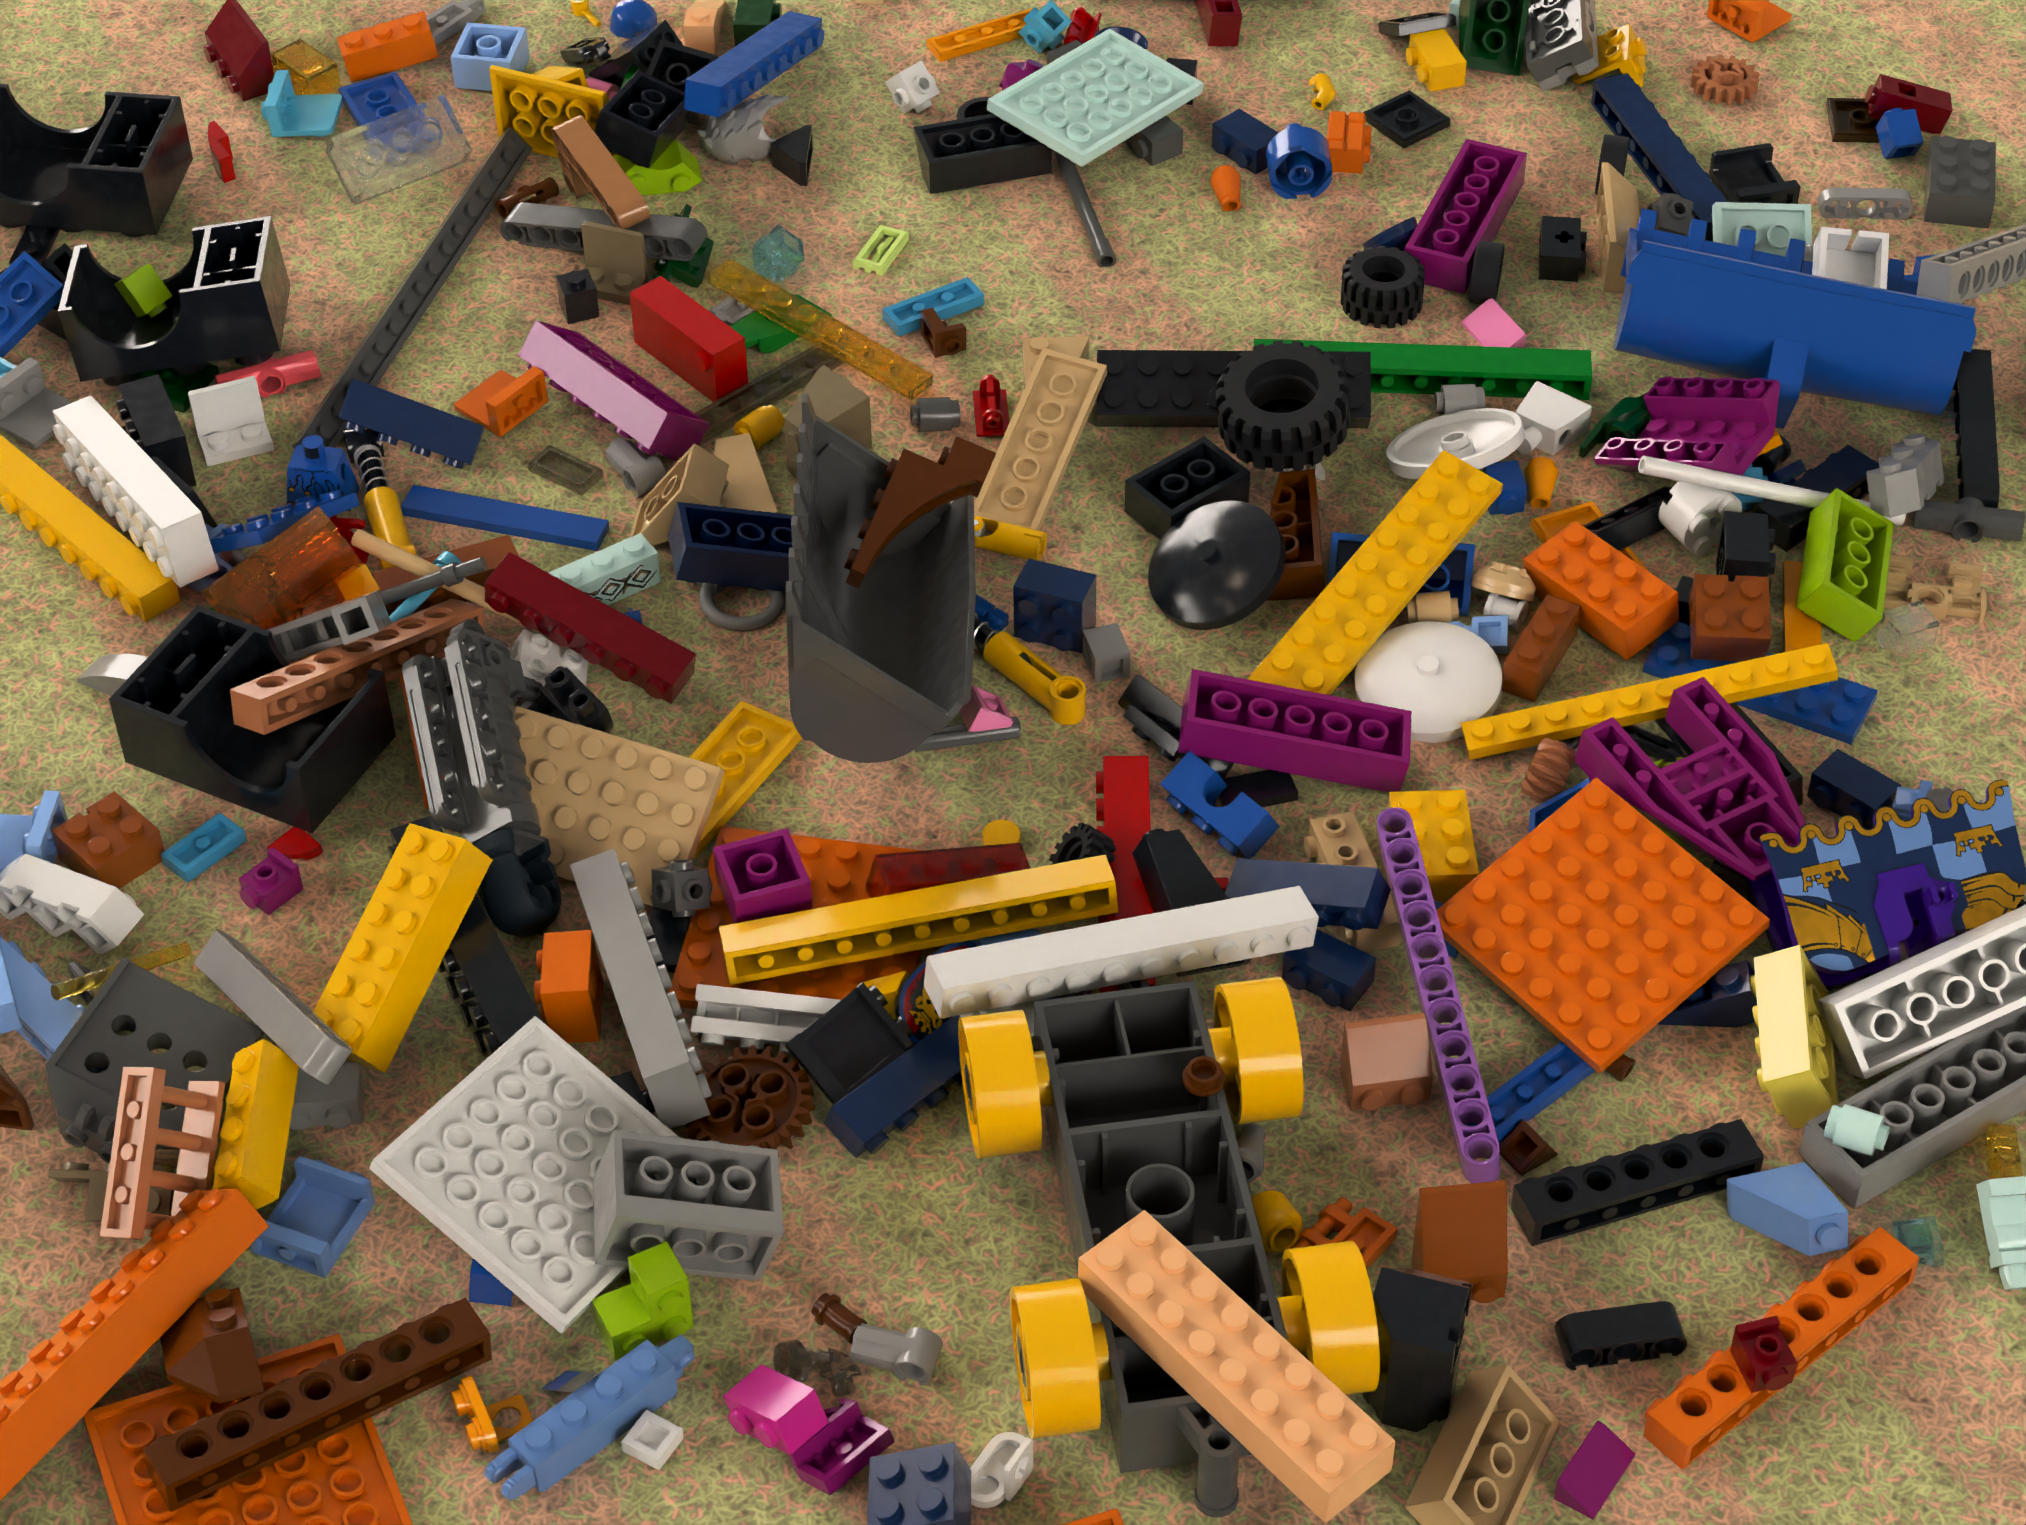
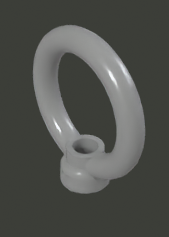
[696,582,785,631]

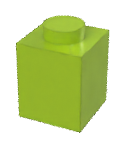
[114,263,172,318]

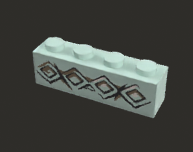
[531,533,661,635]

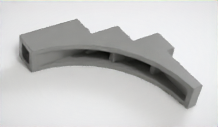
[268,590,392,662]

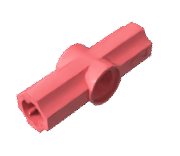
[214,350,321,398]

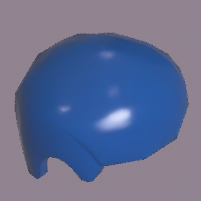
[610,0,657,39]

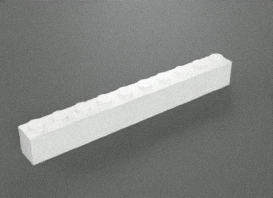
[924,886,1319,1019]

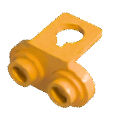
[450,1375,533,1454]

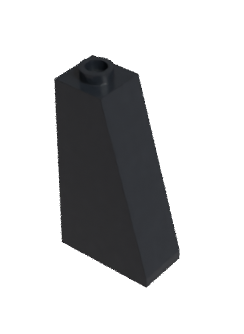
[1132,829,1252,977]

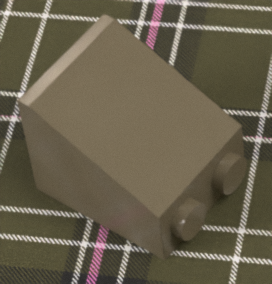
[784,365,872,478]

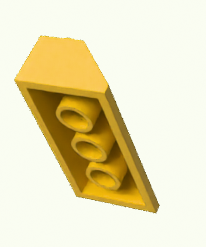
[212,1039,299,1210]

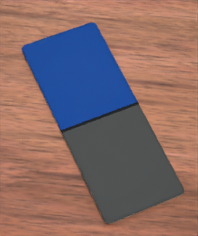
[541,1370,598,1392]

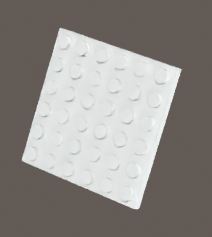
[369,1016,680,1334]

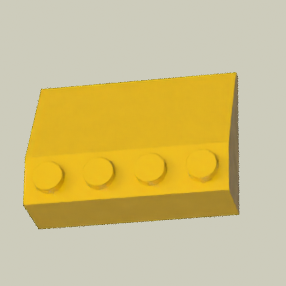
[489,65,616,158]

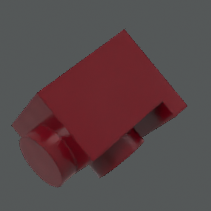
[1730,1315,1797,1393]

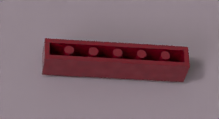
[485,552,696,704]

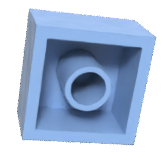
[451,22,530,91]

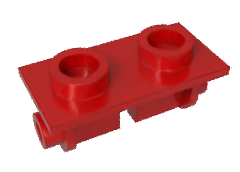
[1064,7,1102,45]
[973,374,1009,437]

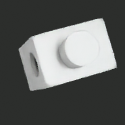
[1516,381,1592,455]

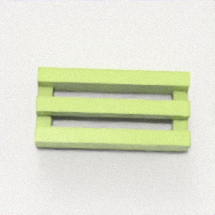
[853,225,909,276]

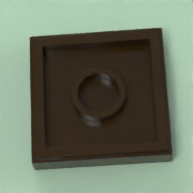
[1826,98,1880,143]

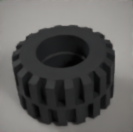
[1341,246,1425,328]

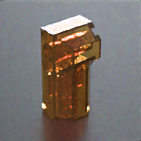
[201,506,362,630]

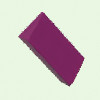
[1554,1421,1635,1520]

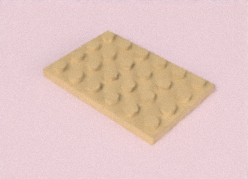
[514,706,725,908]

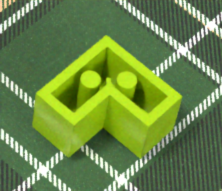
[592,1241,694,1360]

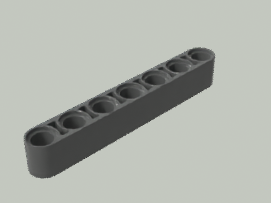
[500,202,707,261]

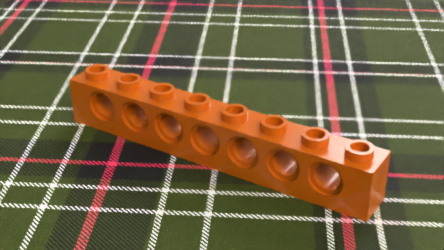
[1643,1227,1920,1470]

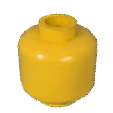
[1251,1190,1303,1253]

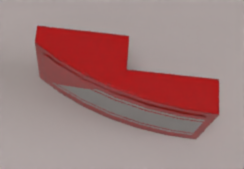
[208,121,236,183]

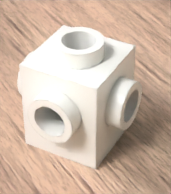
[885,60,940,113]

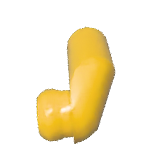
[1309,73,1336,111]

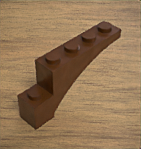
[844,436,996,589]

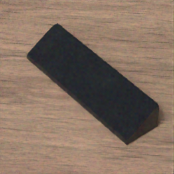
[1583,486,1673,551]

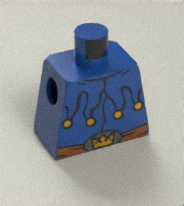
[286,435,360,512]

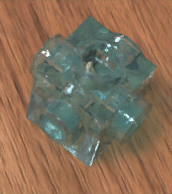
[752,224,805,283]

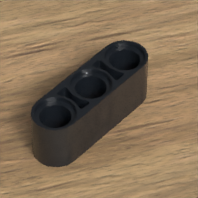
[1554,1301,1687,1370]

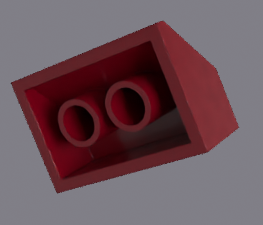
[203,0,274,101]

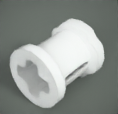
[1483,592,1529,631]

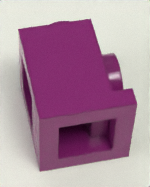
[239,847,303,915]

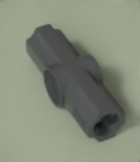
[1913,497,2025,543]

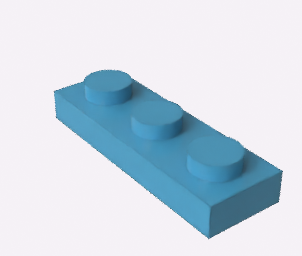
[882,277,984,337]

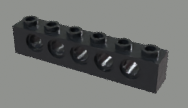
[1511,1119,1764,1246]

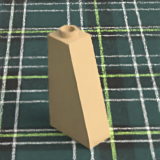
[714,433,778,513]

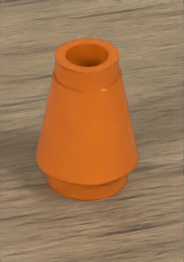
[1210,165,1241,211]

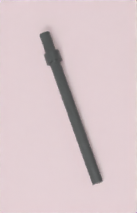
[380,556,487,605]

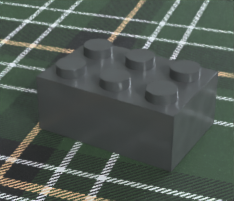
[1924,136,1996,229]

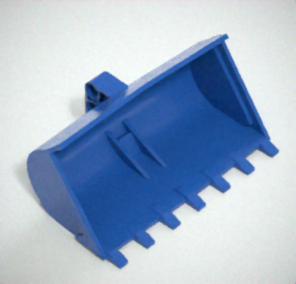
[1614,208,1976,429]

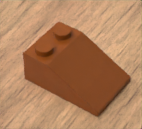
[1411,1180,1508,1303]

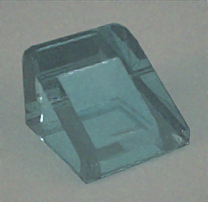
[1892,1216,1944,1267]

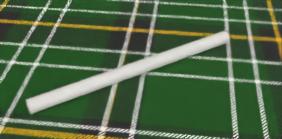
[1638,456,1906,526]

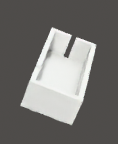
[1812,227,1889,289]

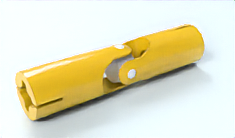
[974,516,1047,561]

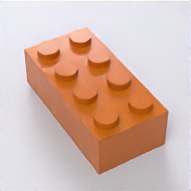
[1523,521,1679,661]

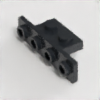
[1118,674,1234,778]

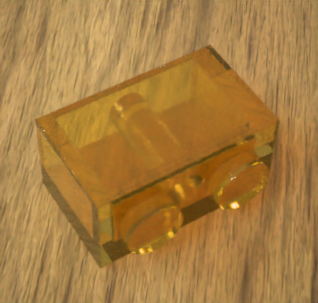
[271,38,341,95]

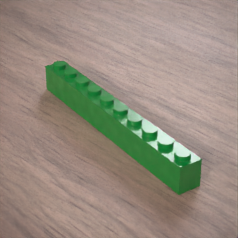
[1254,338,1592,400]

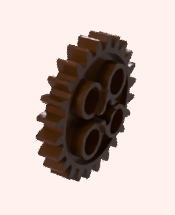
[685,1045,815,1157]

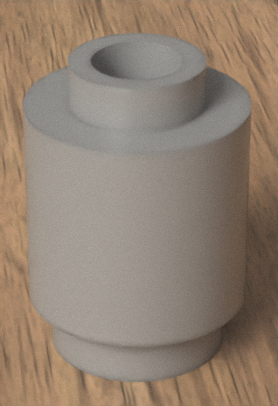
[1434,384,1485,415]

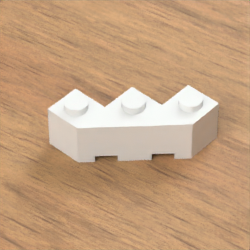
[0,854,144,954]

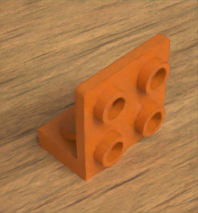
[1707,0,1792,43]
[454,366,549,437]

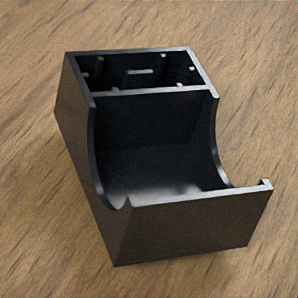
[0,84,193,237]
[58,216,291,386]
[109,605,396,834]

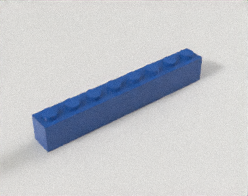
[684,11,824,118]

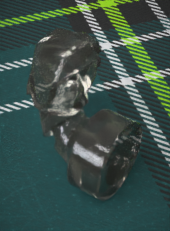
[773,1340,862,1397]

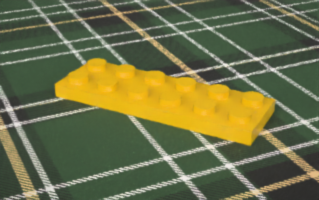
[689,701,802,861]

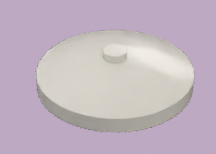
[1386,408,1525,479]
[1355,621,1502,743]

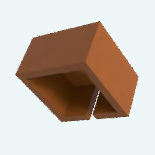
[1689,574,1771,661]
[51,791,165,889]

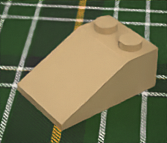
[630,444,729,546]

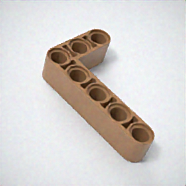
[551,115,650,229]

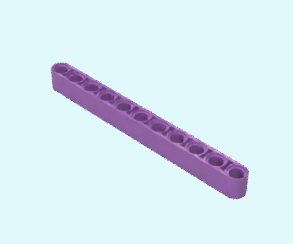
[1377,807,1501,1183]

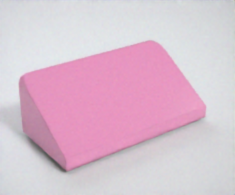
[1461,298,1526,348]
[959,685,1013,732]

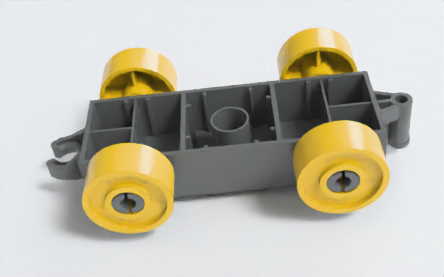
[958,977,1380,1517]

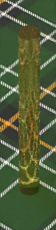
[51,942,192,1001]

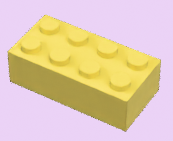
[1750,945,1839,1129]

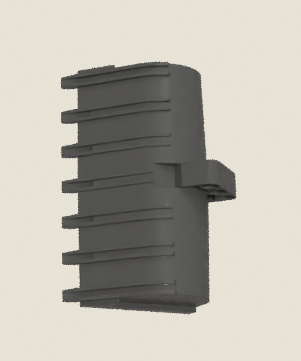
[786,394,976,763]

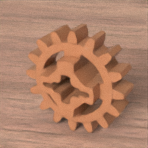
[1691,54,1759,106]

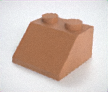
[1340,1012,1433,1111]

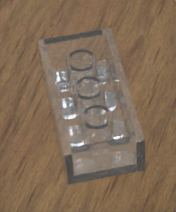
[325,94,472,206]

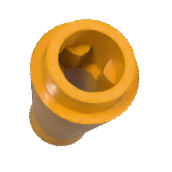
[1524,457,1559,508]

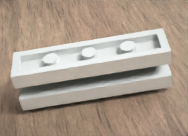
[690,984,841,1054]

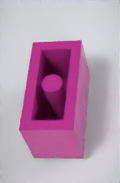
[723,1364,829,1455]

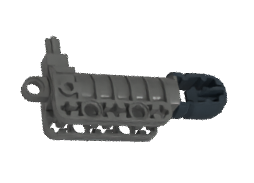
[402,619,561,937]

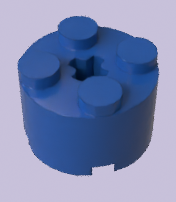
[1266,123,1332,199]

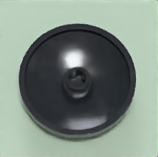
[1148,501,1286,630]

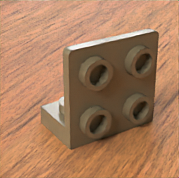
[581,221,649,305]

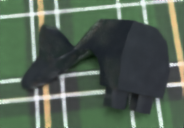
[527,666,614,734]

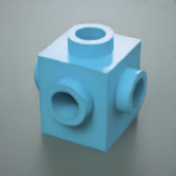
[1018,0,1072,53]

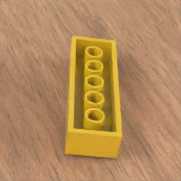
[313,823,493,1073]

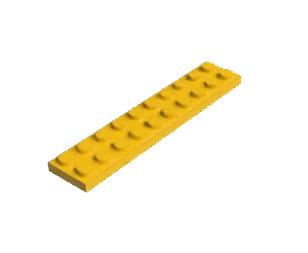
[1247,450,1503,695]

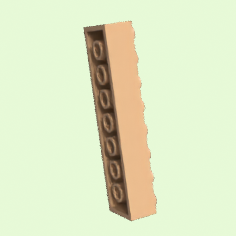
[1078,1210,1396,1524]

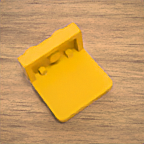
[1572,24,1648,87]

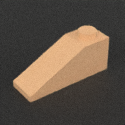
[683,0,727,55]

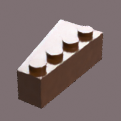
[1266,469,1325,601]

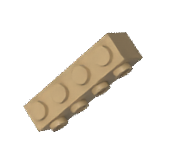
[1303,811,1401,952]

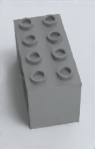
[593,1130,784,1280]

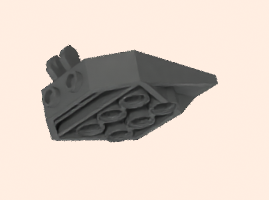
[45,957,265,1164]

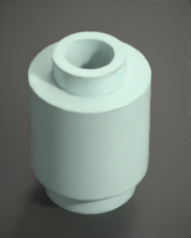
[1824,1104,1890,1156]

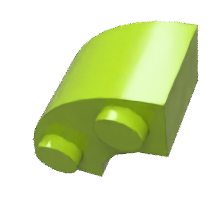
[613,140,703,196]

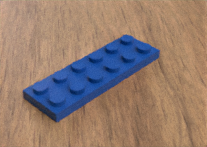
[1643,622,1878,745]

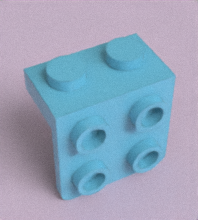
[261,70,343,137]

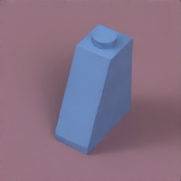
[1727,1162,1849,1256]

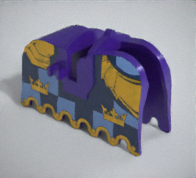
[1744,779,2026,990]

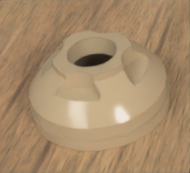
[1471,561,1536,601]

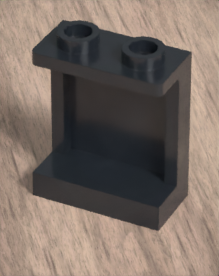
[588,20,683,89]
[1709,143,1801,204]
[785,982,914,1105]

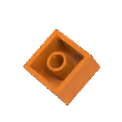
[534,930,604,1043]

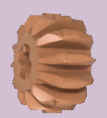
[1521,738,1576,803]

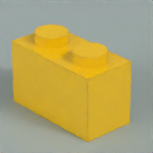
[1406,28,1467,92]

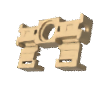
[1884,555,1987,623]

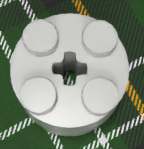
[1659,481,1742,557]

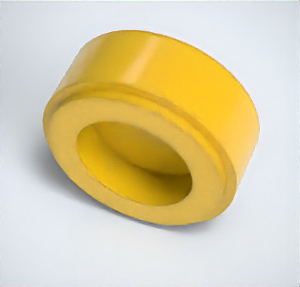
[983,820,1021,856]

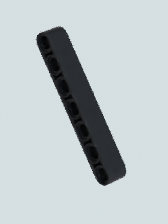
[1953,349,2000,508]

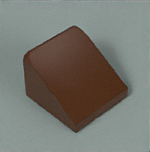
[1499,1120,1558,1176]

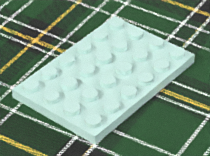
[987,29,1204,167]

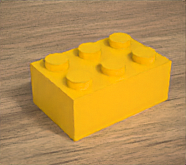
[1388,790,1479,903]

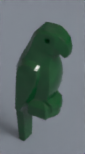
[1579,392,1651,458]

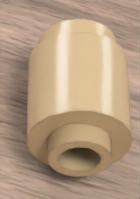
[1407,591,1459,624]

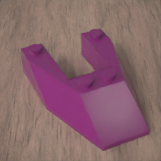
[1574,677,1806,881]

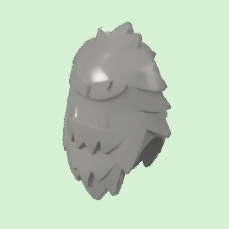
[697,94,789,164]

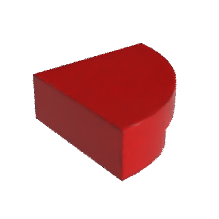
[267,826,323,860]

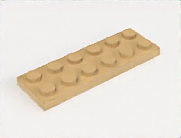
[974,348,1107,531]

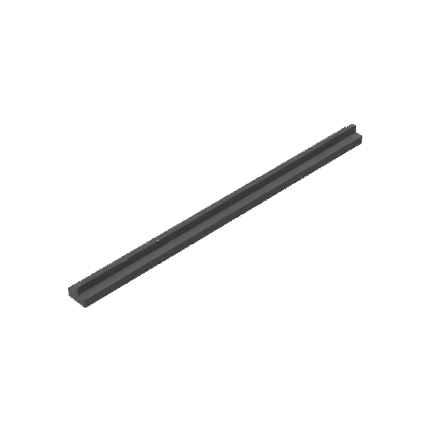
[291,127,533,449]

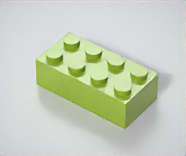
[1796,488,1894,642]

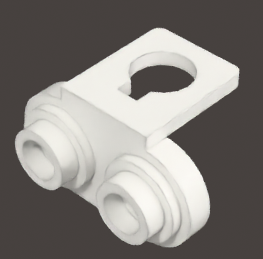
[970,1432,1034,1508]

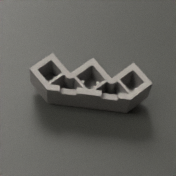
[1866,433,1944,518]

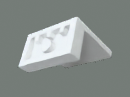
[188,376,274,467]
[510,629,588,704]

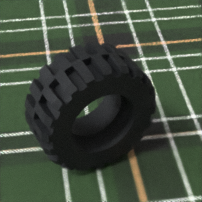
[1216,340,1350,472]

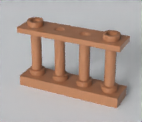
[99,1067,225,1240]

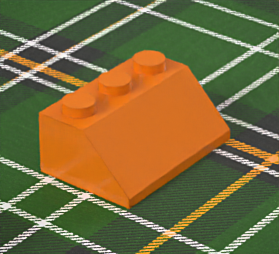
[337,11,439,82]

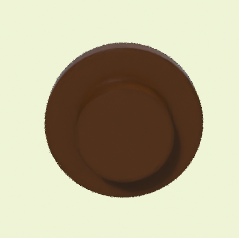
[1182,1056,1225,1096]

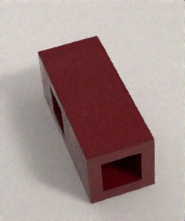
[1865,74,1953,134]

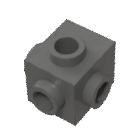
[1647,193,1695,236]
[651,860,712,917]

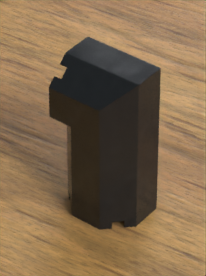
[1363,1267,1473,1432]

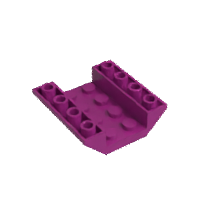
[1594,376,1780,476]

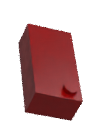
[629,276,749,405]

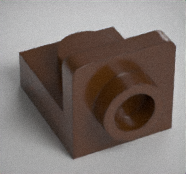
[921,308,966,358]

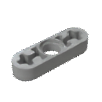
[1818,187,1914,220]

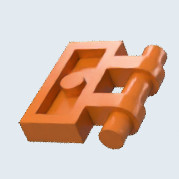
[1291,1197,1398,1270]

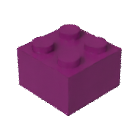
[713,828,813,924]

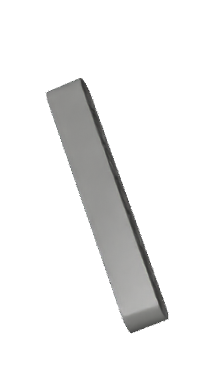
[194,929,353,1085]

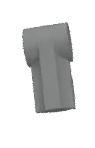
[605,436,667,498]
[850,1323,943,1385]

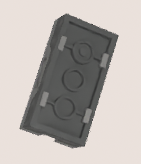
[1525,0,1599,91]

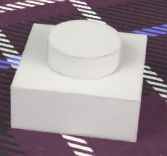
[621,1410,684,1470]

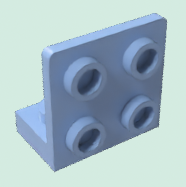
[0,790,68,873]

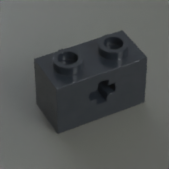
[1538,216,1587,282]

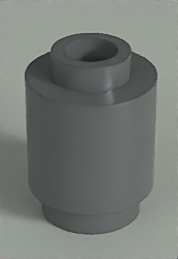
[910,397,960,432]

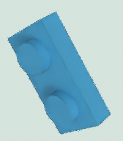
[161,813,247,883]

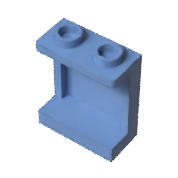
[250,1156,375,1278]

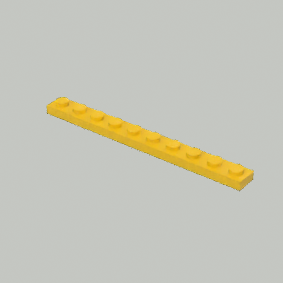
[1461,643,1838,760]

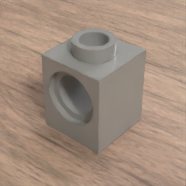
[1082,623,1130,683]

